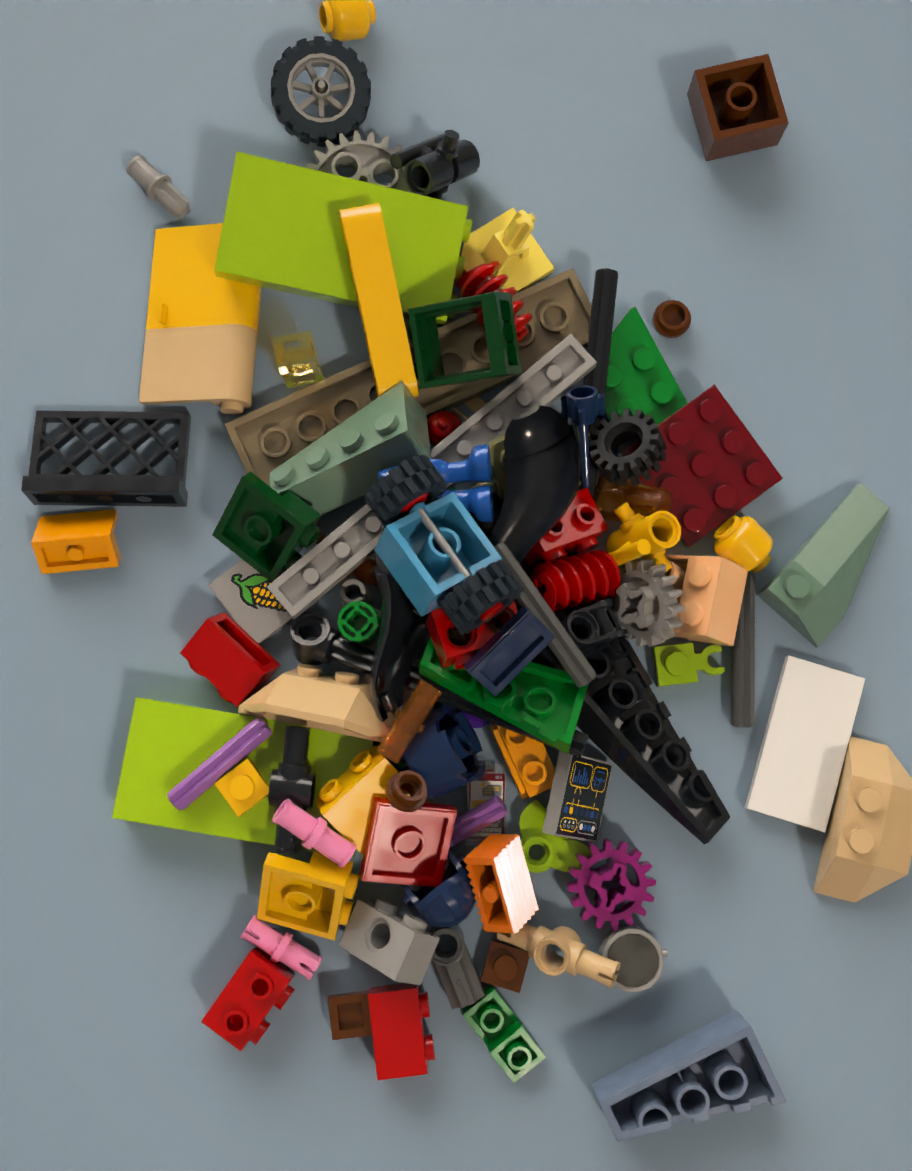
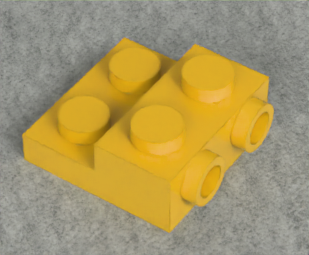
[257,851,359,941]

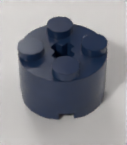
[394,704,486,798]

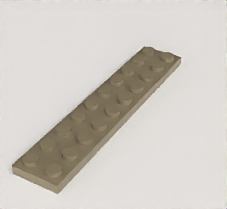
[225,268,592,485]

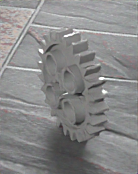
[306,130,412,193]

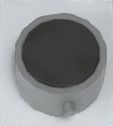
[598,925,668,992]

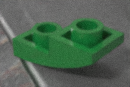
[460,984,546,1083]

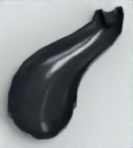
[488,405,582,564]
[369,553,430,722]

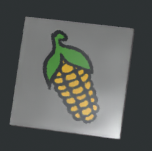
[208,559,319,645]

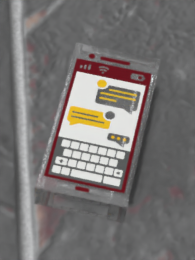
[466,764,507,846]

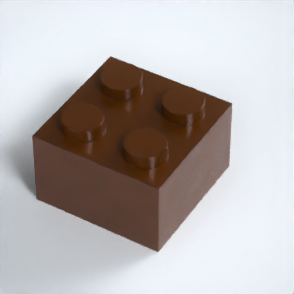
[687,54,789,161]

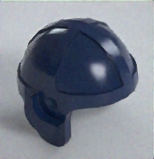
[400,850,476,928]

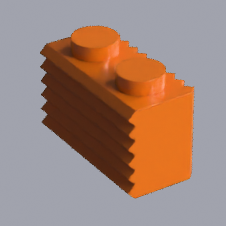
[463,834,539,934]

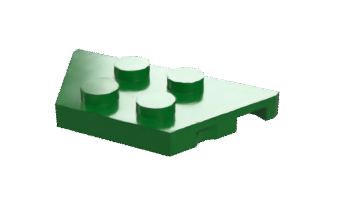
[605,306,688,440]

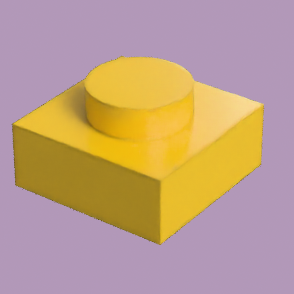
[214,758,269,817]

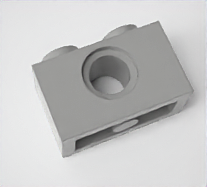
[338,897,440,985]

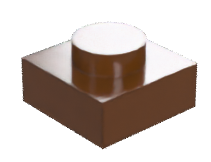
[480,939,530,993]
[328,990,372,1040]

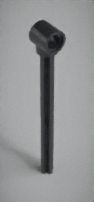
[290,611,589,758]

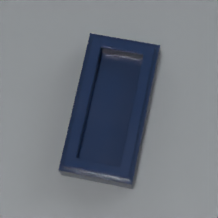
[464,606,555,697]

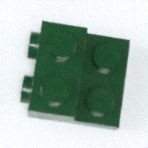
[212,472,321,582]

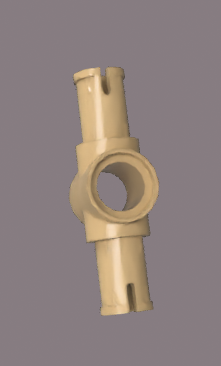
[497,924,621,989]

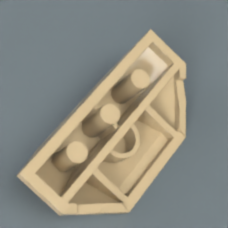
[238,664,402,745]
[813,736,912,903]

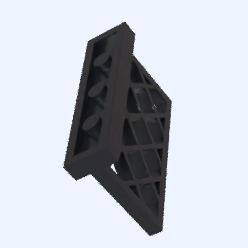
[21,411,191,507]

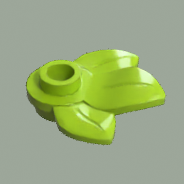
[519,800,590,873]

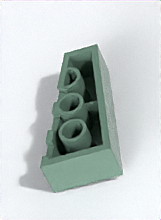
[269,381,431,516]

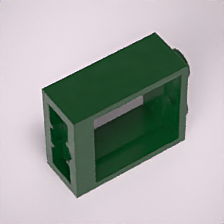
[408,291,522,389]

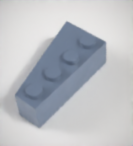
[590,1010,787,1141]

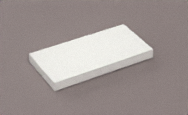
[744,655,865,832]

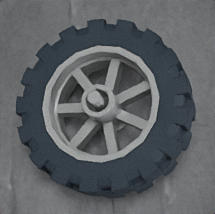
[271,36,371,147]

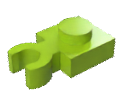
[652,643,725,687]

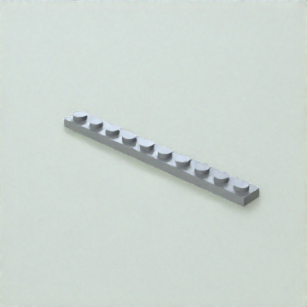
[267,334,597,620]

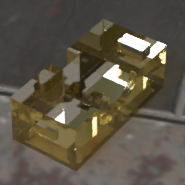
[271,330,324,388]

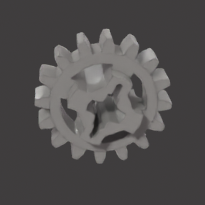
[607,558,685,647]

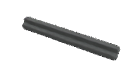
[494,543,596,688]
[731,572,755,728]

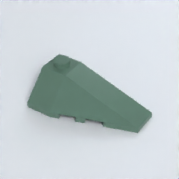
[757,482,889,647]

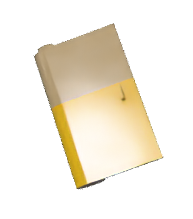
[139,223,262,415]

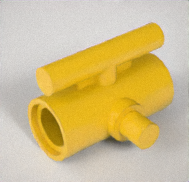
[606,502,681,573]

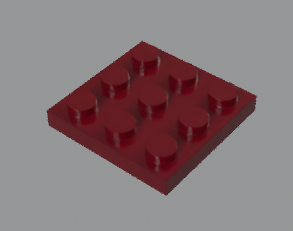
[618,384,783,548]

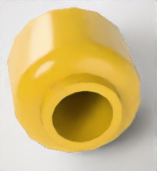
[319,0,376,42]
[714,515,773,573]

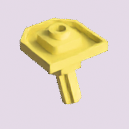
[461,208,554,293]

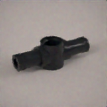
[268,726,316,854]

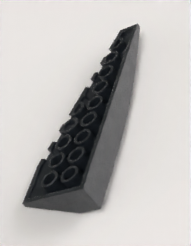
[468,493,731,844]

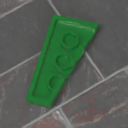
[419,638,589,754]

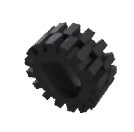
[589,409,667,487]

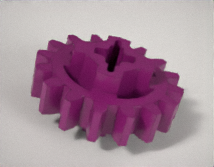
[566,838,656,931]

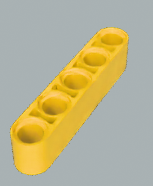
[339,203,419,397]

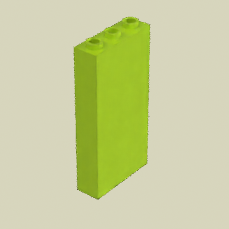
[215,151,472,326]
[112,697,381,859]

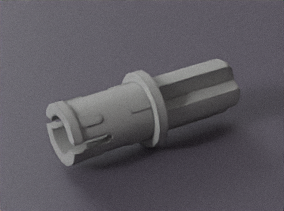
[126,155,191,219]

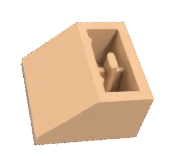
[664,554,748,646]

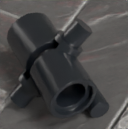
[390,130,480,200]

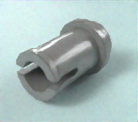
[340,579,372,607]

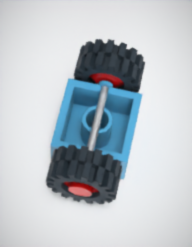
[365,455,524,635]

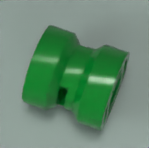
[337,601,381,645]

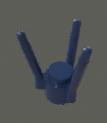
[561,385,618,488]

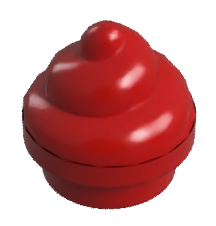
[427,410,463,447]

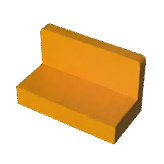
[31,509,121,574]

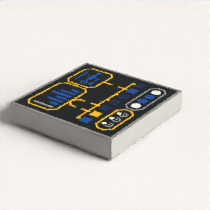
[543,750,613,843]

